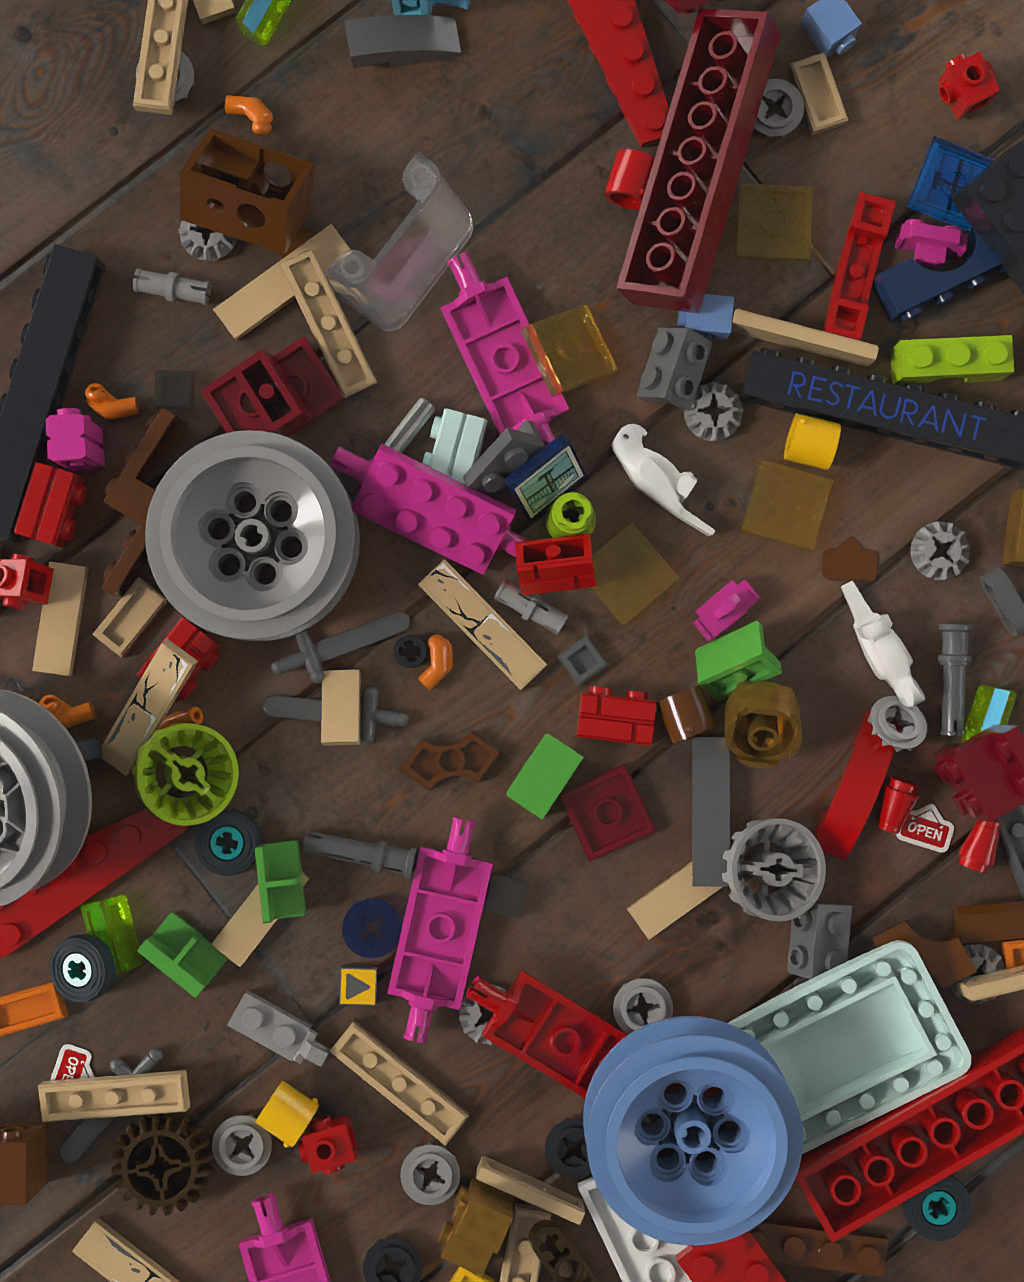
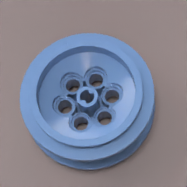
[583,1016,803,1246]

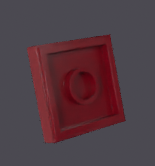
[559,763,657,862]

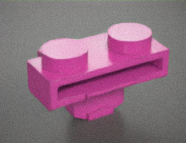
[894,219,968,269]
[693,579,761,642]

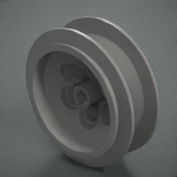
[145,430,360,641]
[0,689,92,906]

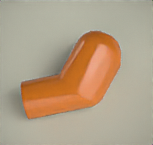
[85,383,140,420]
[417,634,453,691]
[39,694,97,728]

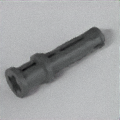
[938,624,973,736]
[303,830,418,880]

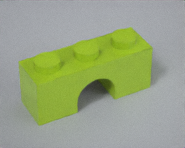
[890,335,1014,386]

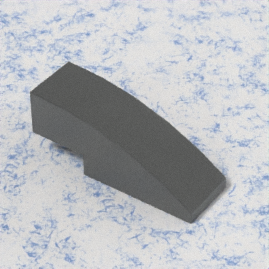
[344,15,461,68]

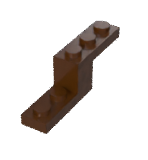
[101,407,183,598]

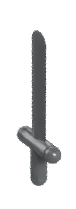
[271,611,410,683]
[263,687,409,745]
[59,1048,163,1164]

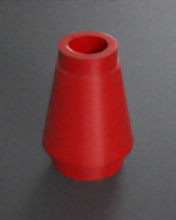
[878,776,920,834]
[958,820,1002,874]

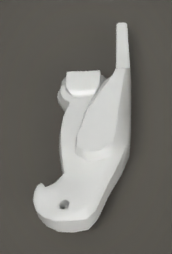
[611,424,715,536]
[841,581,925,707]

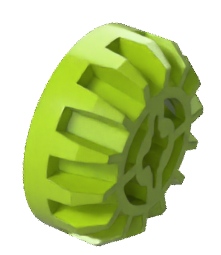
[132,723,239,826]

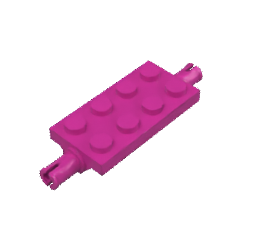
[440,252,569,462]
[329,443,531,575]
[387,817,493,1043]
[238,1193,331,1282]

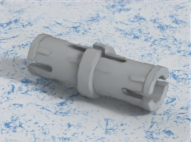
[133,268,211,305]
[493,578,569,635]

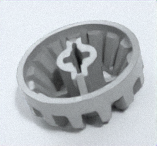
[722,818,826,921]

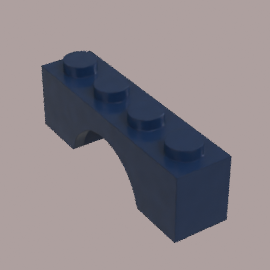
[872,230,1007,322]

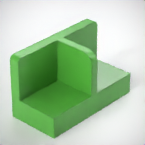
[695,621,782,702]
[506,733,584,820]
[255,840,306,924]
[137,912,229,998]

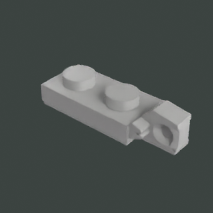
[227,990,331,1067]

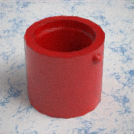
[605,149,655,211]

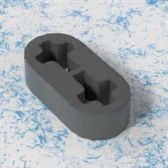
[980,567,1024,637]

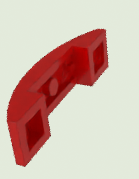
[824,192,896,341]
[814,710,901,861]

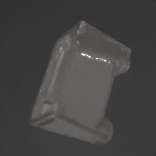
[326,152,473,331]

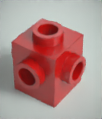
[938,51,1000,120]
[0,554,54,610]
[298,1114,359,1175]

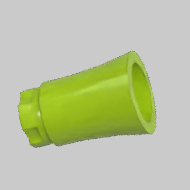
[545,492,596,538]

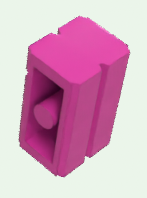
[45,408,105,472]

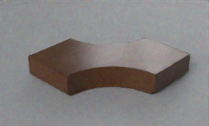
[399,731,502,790]
[872,920,977,989]

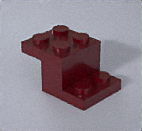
[200,336,346,437]
[932,725,1024,823]

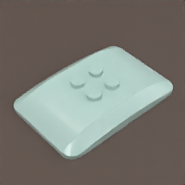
[728,940,972,1154]

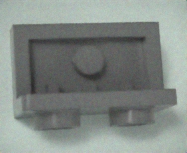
[636,328,712,411]
[463,420,545,496]
[787,902,852,979]

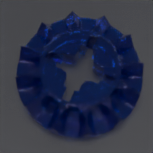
[342,898,402,958]

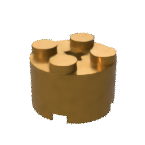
[724,681,802,768]

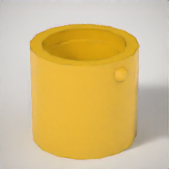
[784,413,841,470]
[255,1080,319,1148]

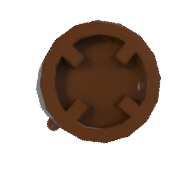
[656,685,717,744]

